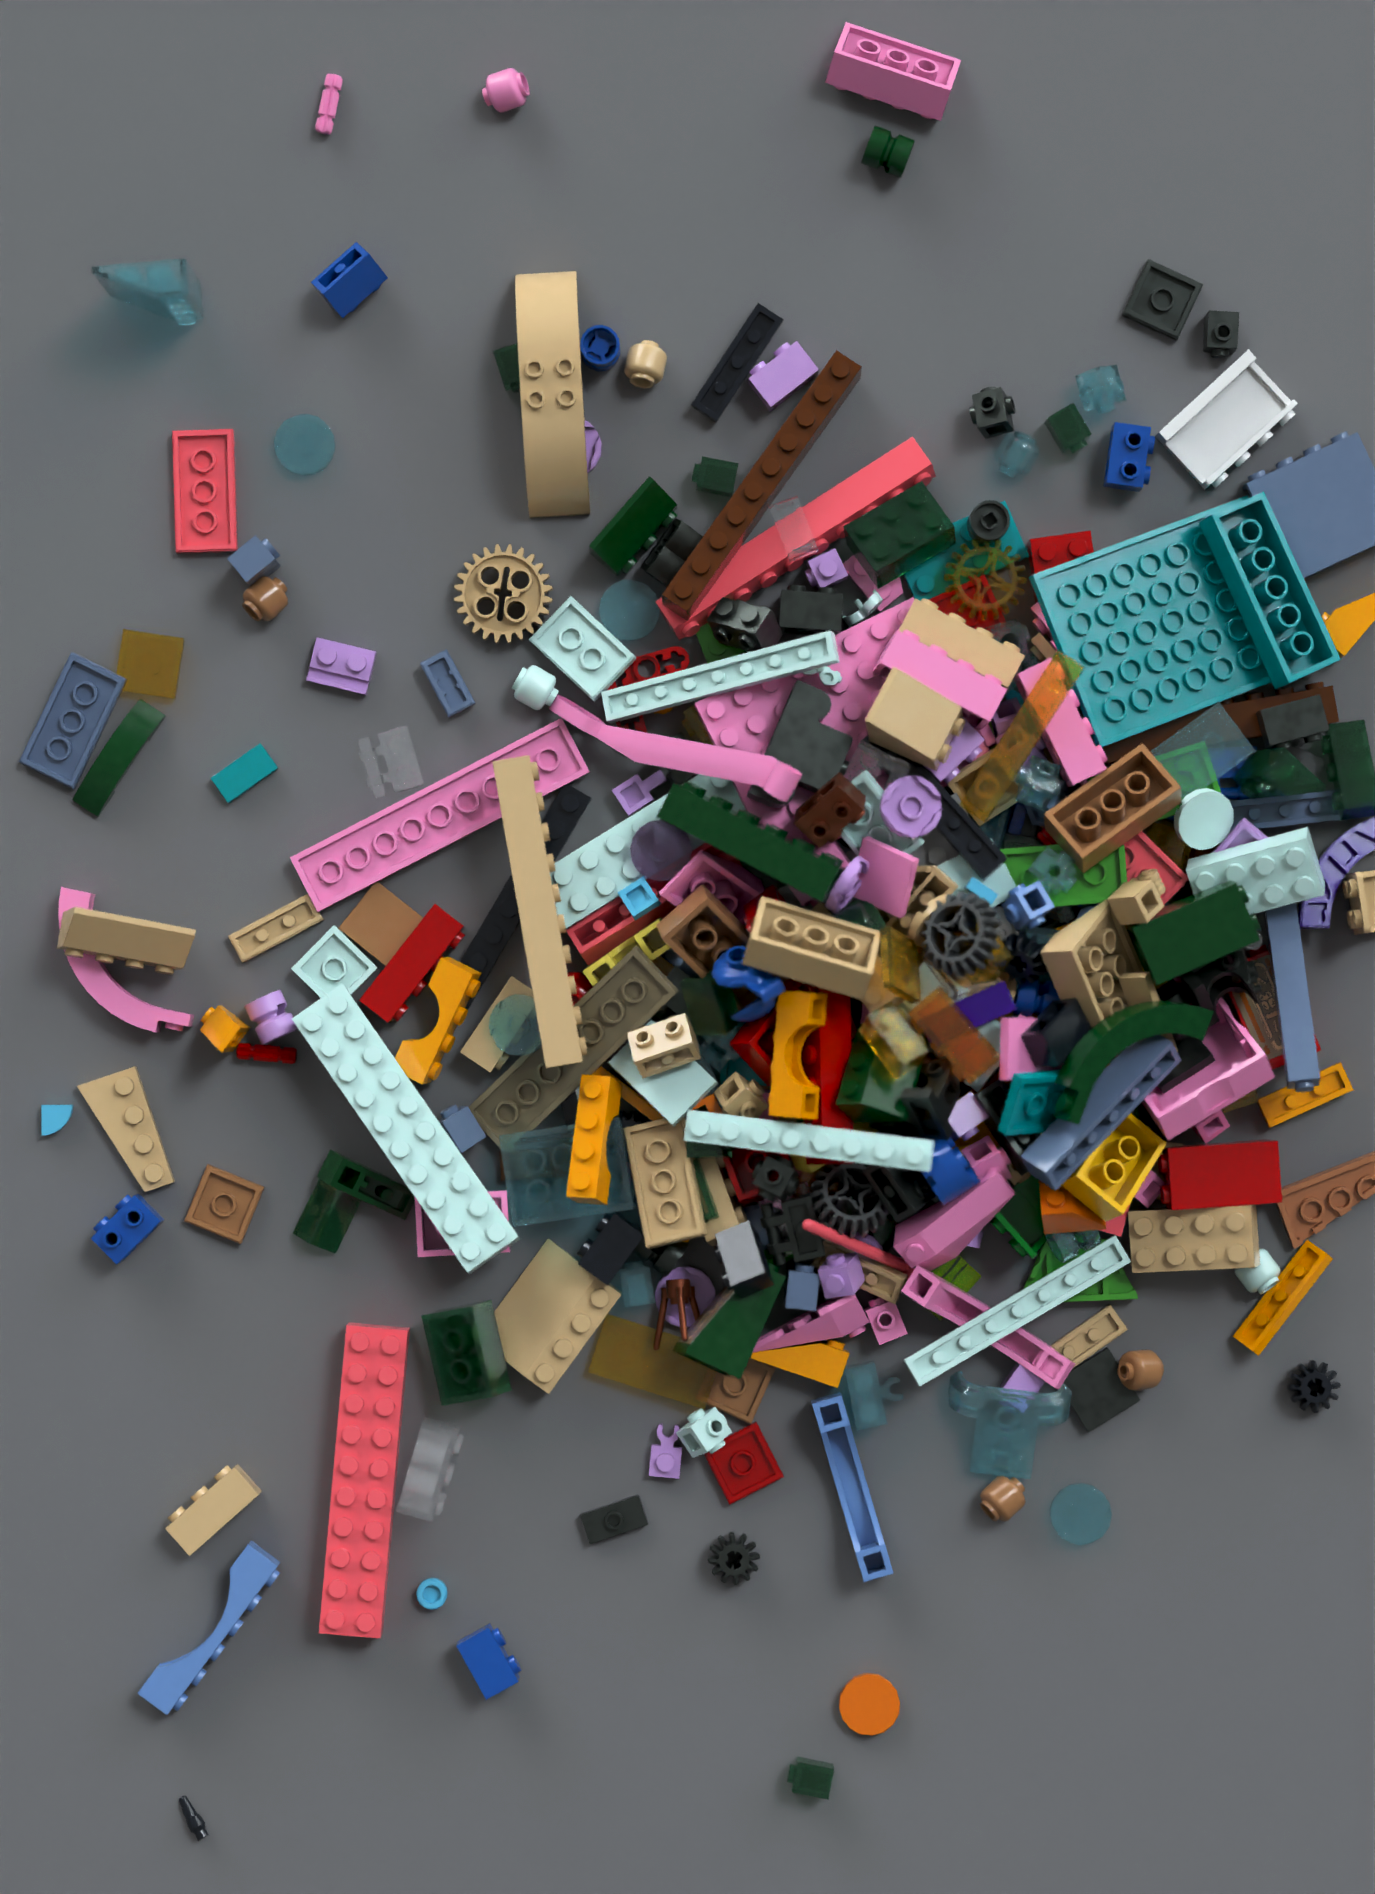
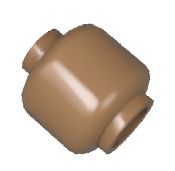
[242,576,288,622]
[1117,1349,1164,1391]
[980,1476,1026,1521]

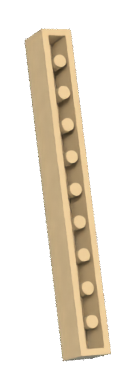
[492,755,588,1069]

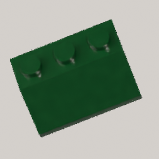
[589,476,678,577]
[835,1022,928,1123]

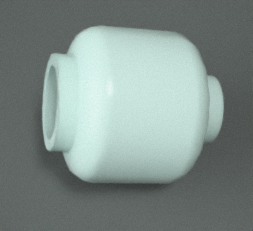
[512,665,559,710]
[1234,1249,1281,1295]

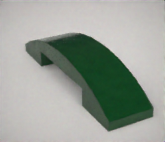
[72,699,166,817]

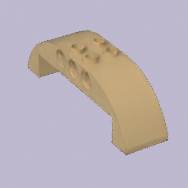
[515,271,590,518]

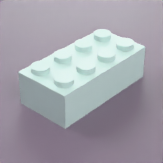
[1186,827,1325,915]

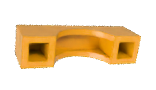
[395,957,481,1084]
[768,991,827,1119]
[566,1074,622,1205]

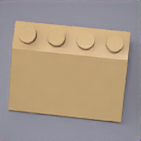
[1040,898,1144,1028]
[476,1238,622,1394]

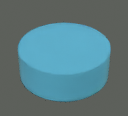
[416,1577,448,1610]

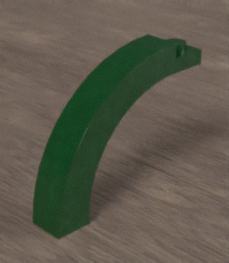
[1053,1001,1214,1125]

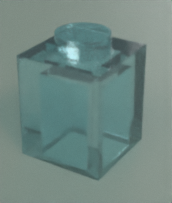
[619,1260,655,1308]

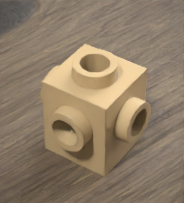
[714,1071,769,1118]

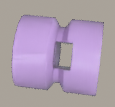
[244,990,298,1045]

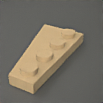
[77,1066,175,1192]

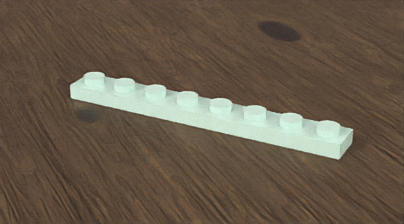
[601,630,840,723]
[684,1110,935,1172]
[903,1235,1131,1387]

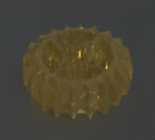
[943,539,1027,621]

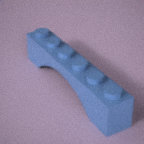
[811,1392,894,1582]
[138,1540,280,1715]

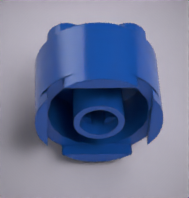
[921,1137,980,1205]

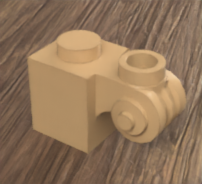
[1107,869,1166,925]

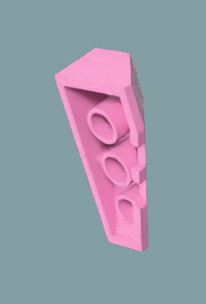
[893,1170,1015,1271]
[752,1294,869,1353]

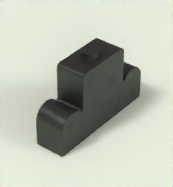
[746,680,853,808]

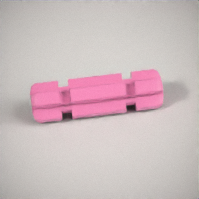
[315,74,343,135]

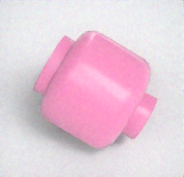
[482,68,530,113]

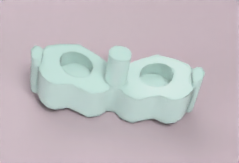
[842,589,883,627]
[802,666,842,686]

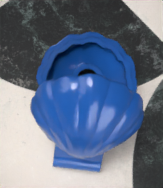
[711,946,785,1022]

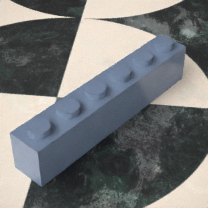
[1020,1035,1181,1191]

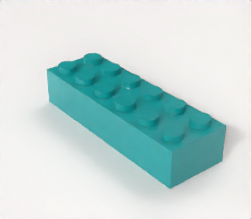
[1199,492,1341,690]

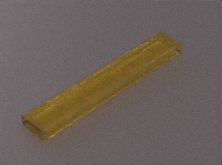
[959,650,1085,822]

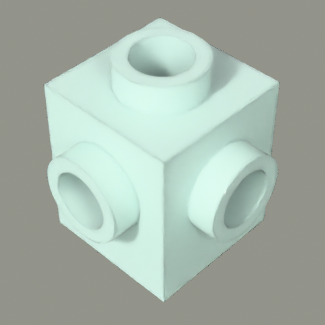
[676,1407,732,1458]

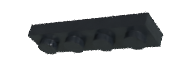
[691,303,784,423]

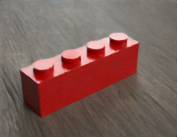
[359,904,465,1023]

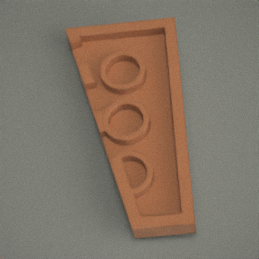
[1276,1151,1375,1249]

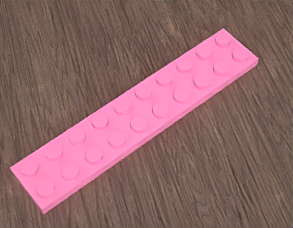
[290,718,590,912]

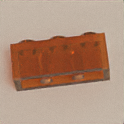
[908,985,1000,1084]

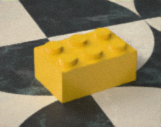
[1061,1113,1167,1222]

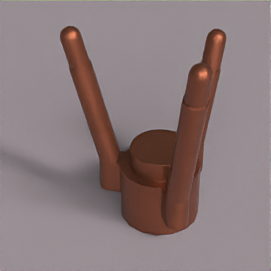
[653,1279,700,1351]

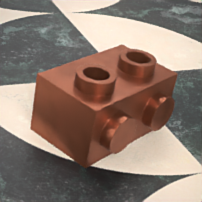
[794,772,866,848]

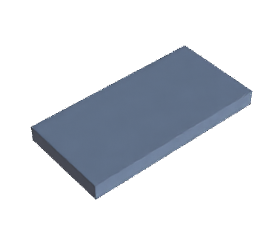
[19,652,128,789]

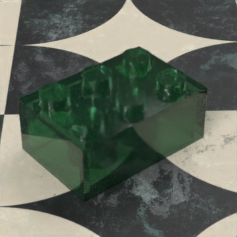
[843,481,956,589]
[421,1300,512,1406]

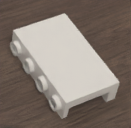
[1155,349,1298,490]

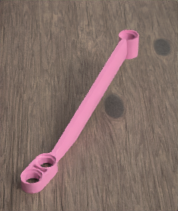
[549,695,802,802]

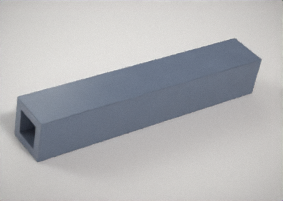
[1264,903,1320,1092]

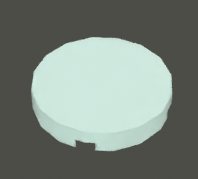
[1174,788,1234,850]

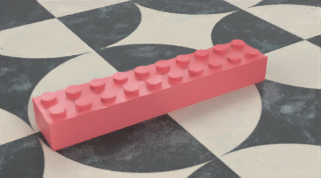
[319,1322,410,1639]

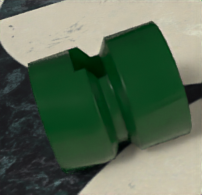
[861,125,915,178]

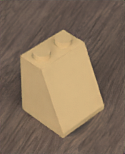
[865,667,966,771]

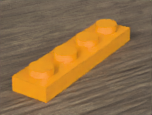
[1233,1240,1333,1356]

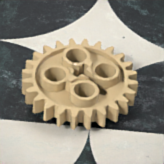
[454,544,553,644]

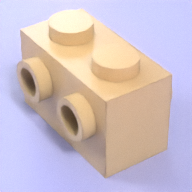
[627,1013,701,1078]

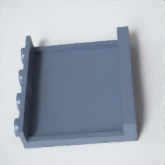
[1242,431,1375,579]

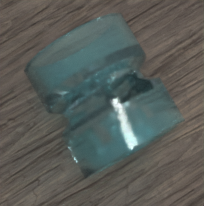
[1043,1229,1101,1263]

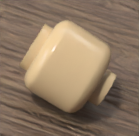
[624,340,667,388]

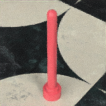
[802,1219,914,1280]

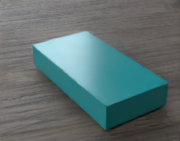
[211,743,279,803]

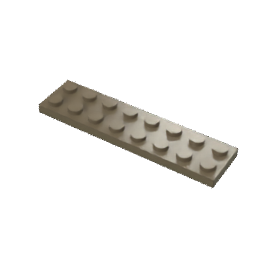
[469,946,679,1155]

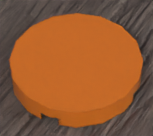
[839,1673,900,1736]

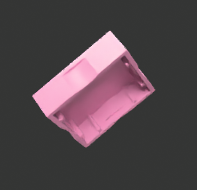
[1115,997,1275,1140]

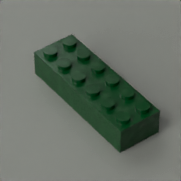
[657,781,846,903]

